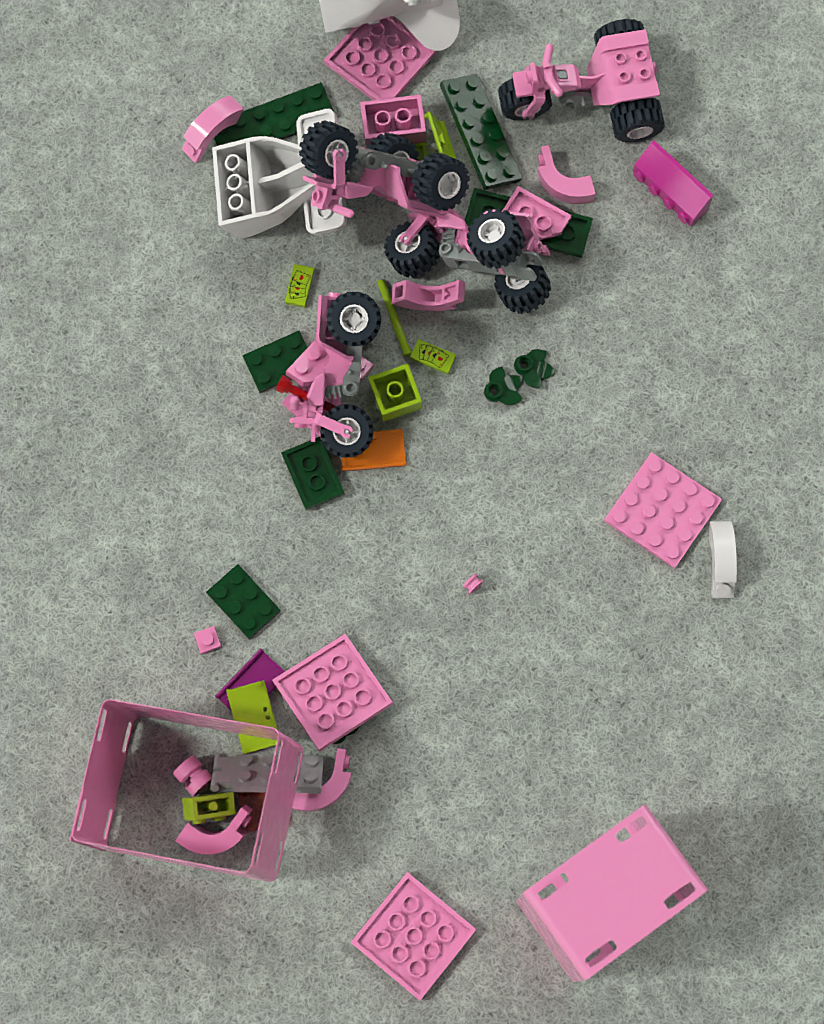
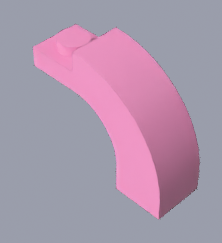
[182,95,244,163]
[537,145,595,204]
[391,280,465,311]
[292,748,352,812]
[175,805,253,855]

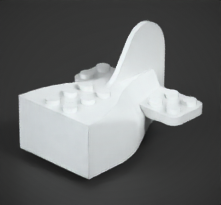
[319,0,460,51]
[212,109,350,239]

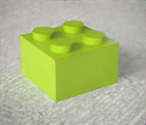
[368,363,422,422]

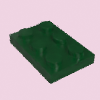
[242,331,307,393]
[281,436,345,511]
[206,564,281,640]

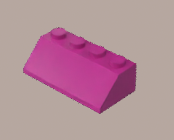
[633,140,713,226]

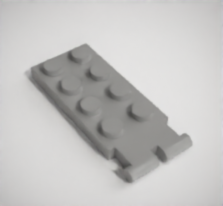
[210,754,324,794]

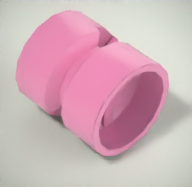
[173,755,212,797]

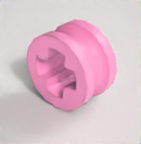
[463,573,484,594]

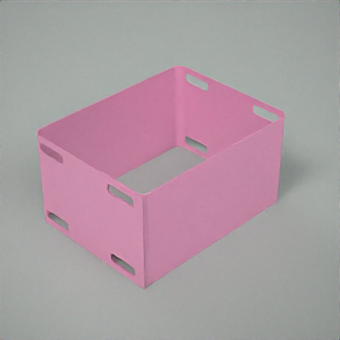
[69,699,304,882]
[516,804,708,982]

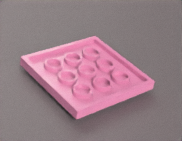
[324,16,437,100]
[604,452,722,569]
[272,634,393,752]
[351,872,477,1001]

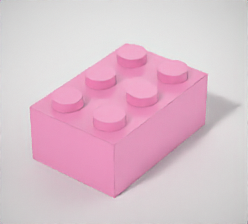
[360,94,426,148]

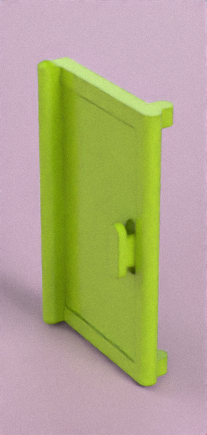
[424,111,456,159]
[226,680,281,754]

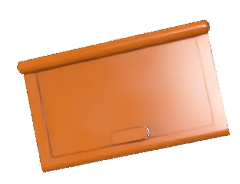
[342,429,407,472]

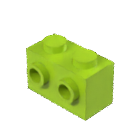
[182,792,236,824]

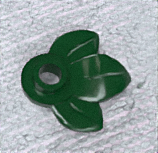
[514,349,555,389]
[484,366,522,406]

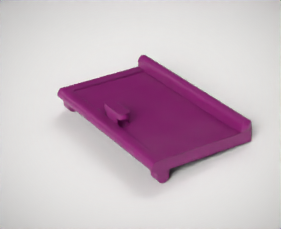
[215,648,285,710]

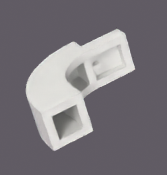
[709,521,737,598]

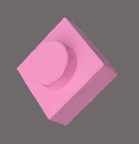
[194,626,222,654]

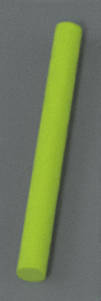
[377,279,412,357]

